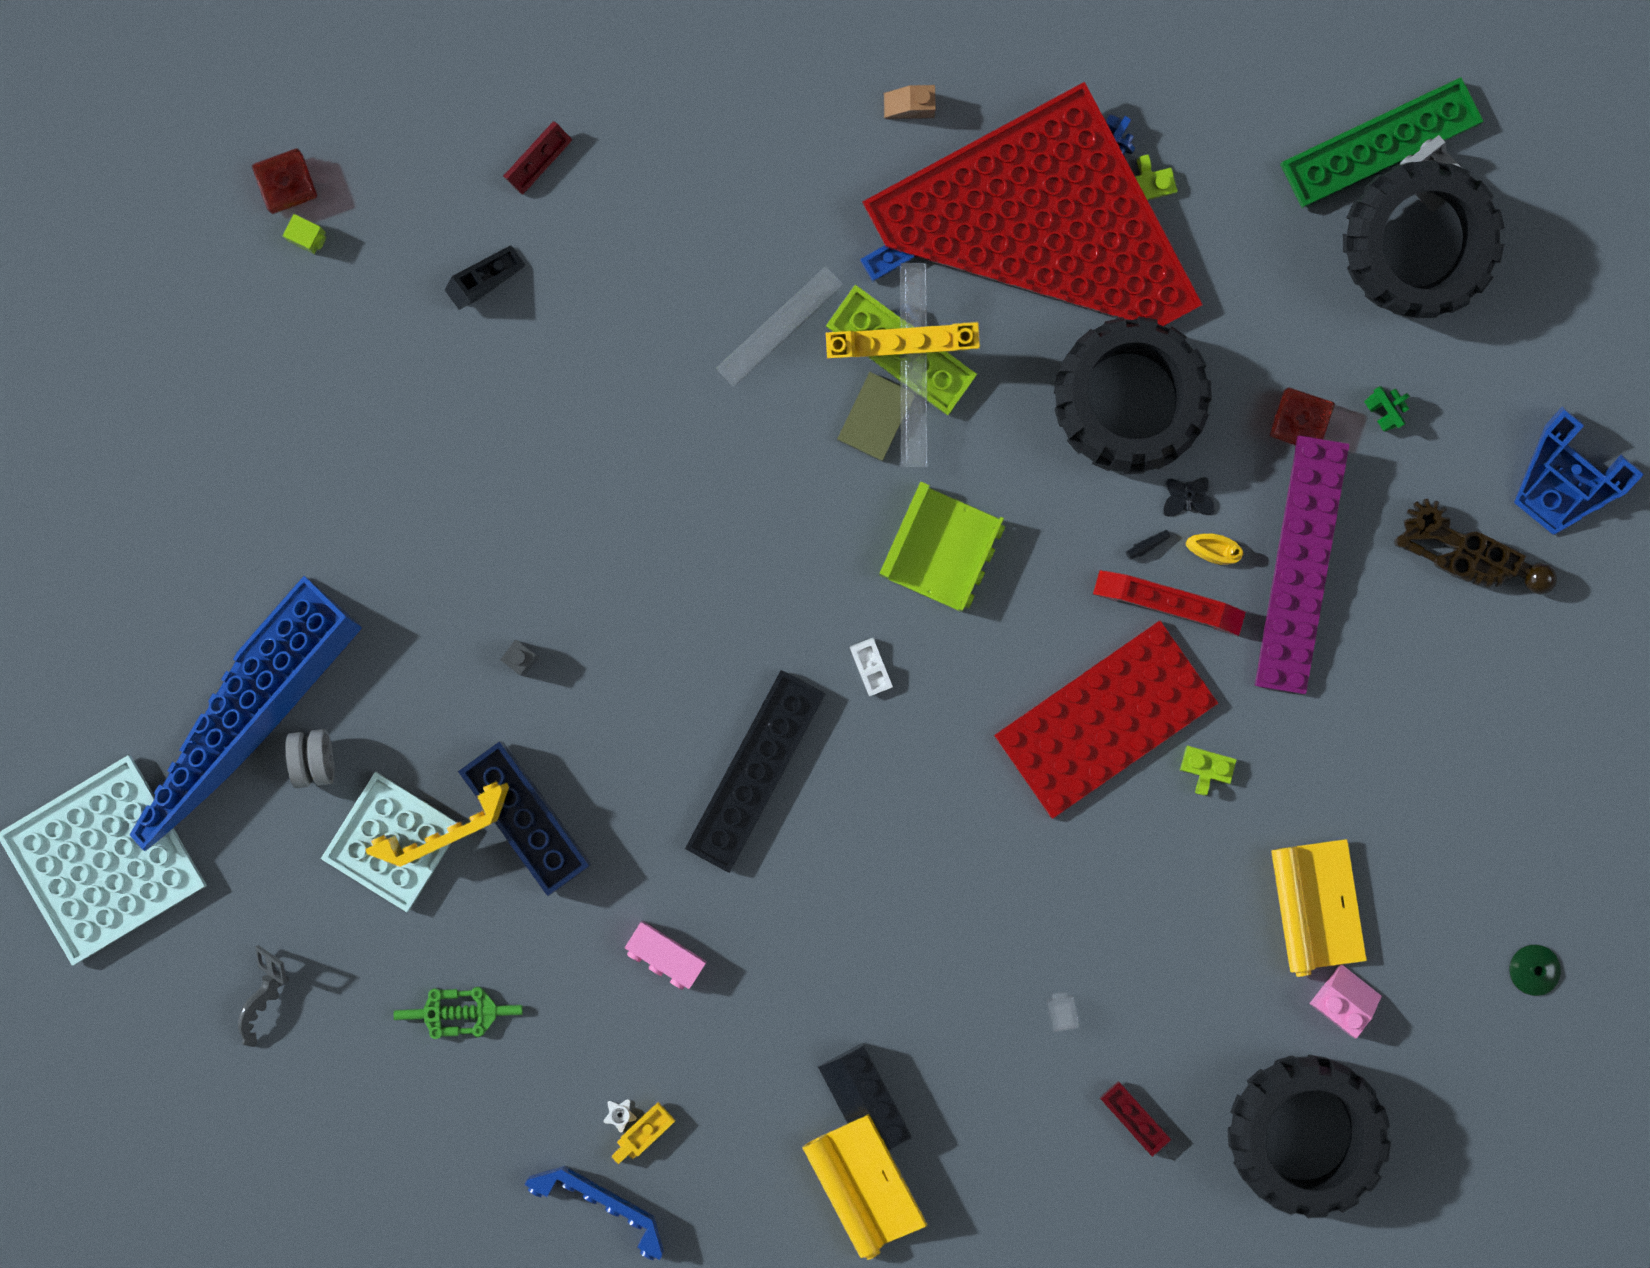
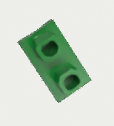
[1364,386,1410,432]

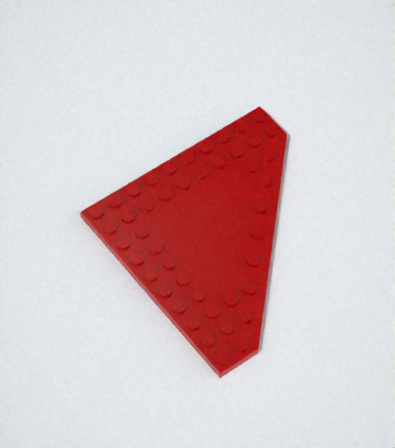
[862,82,1203,326]

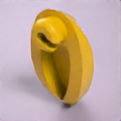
[1186,533,1243,565]

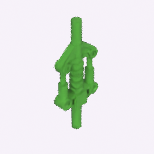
[394,986,523,1039]

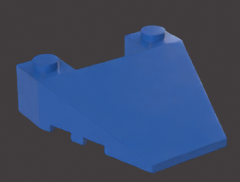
[1514,406,1644,535]

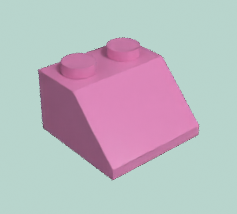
[1309,964,1382,1039]

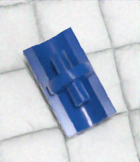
[1106,114,1135,155]

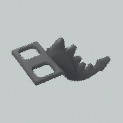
[238,945,289,1047]

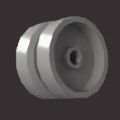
[286,729,335,789]

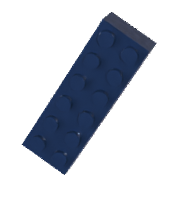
[458,741,592,896]

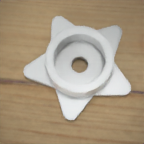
[604,1099,637,1132]

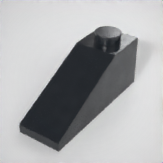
[445,245,525,310]

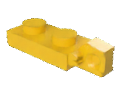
[611,1101,676,1164]

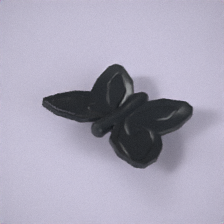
[1163,477,1214,516]

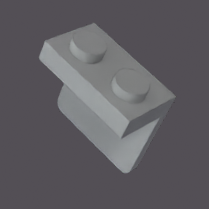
[1400,135,1461,212]

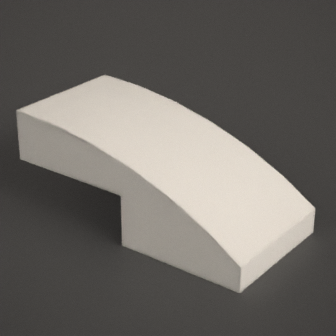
[850,638,893,696]

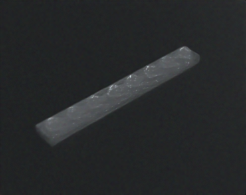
[900,263,927,467]

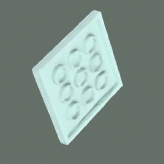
[321,772,458,912]

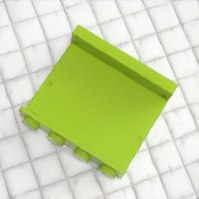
[879,481,1006,612]

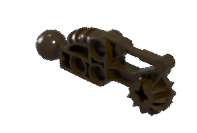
[1394,499,1557,595]

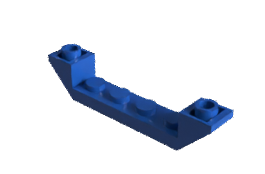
[524,1166,664,1260]

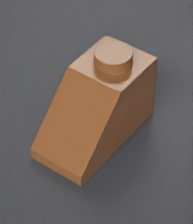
[884,85,936,119]

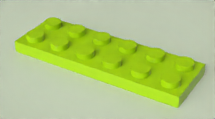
[825,285,977,415]

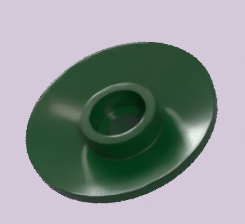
[1509,944,1561,996]

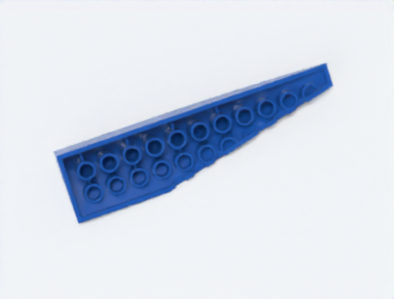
[130,576,362,851]

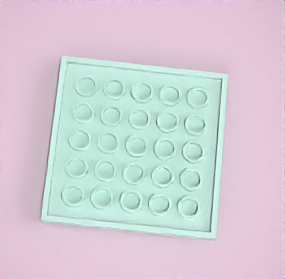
[0,755,207,966]

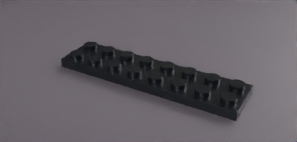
[685,670,826,873]

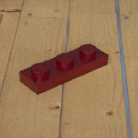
[503,121,572,195]
[1100,1081,1171,1157]

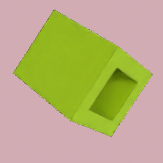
[283,214,326,255]

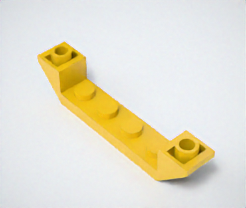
[826,322,980,358]
[365,781,509,867]

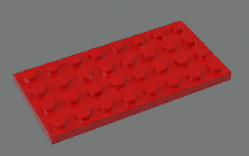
[994,620,1218,819]

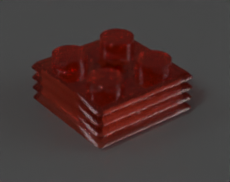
[252,148,317,214]
[1270,387,1335,445]

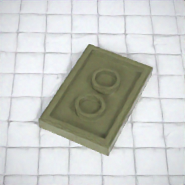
[837,372,915,462]

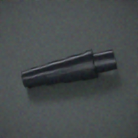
[1126,530,1170,560]

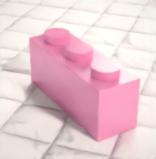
[625,921,707,990]

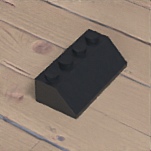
[818,1043,912,1150]

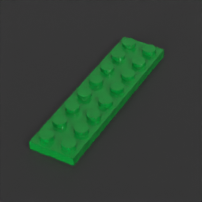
[1280,77,1483,209]

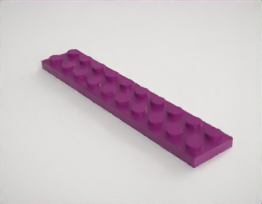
[1254,436,1349,694]

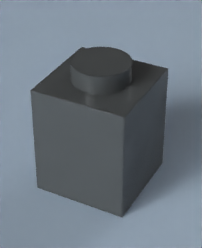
[500,640,539,676]

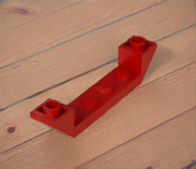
[1093,570,1246,636]

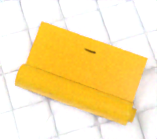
[1271,839,1367,977]
[802,1114,928,1260]

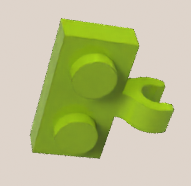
[1135,154,1178,200]
[1180,746,1237,796]

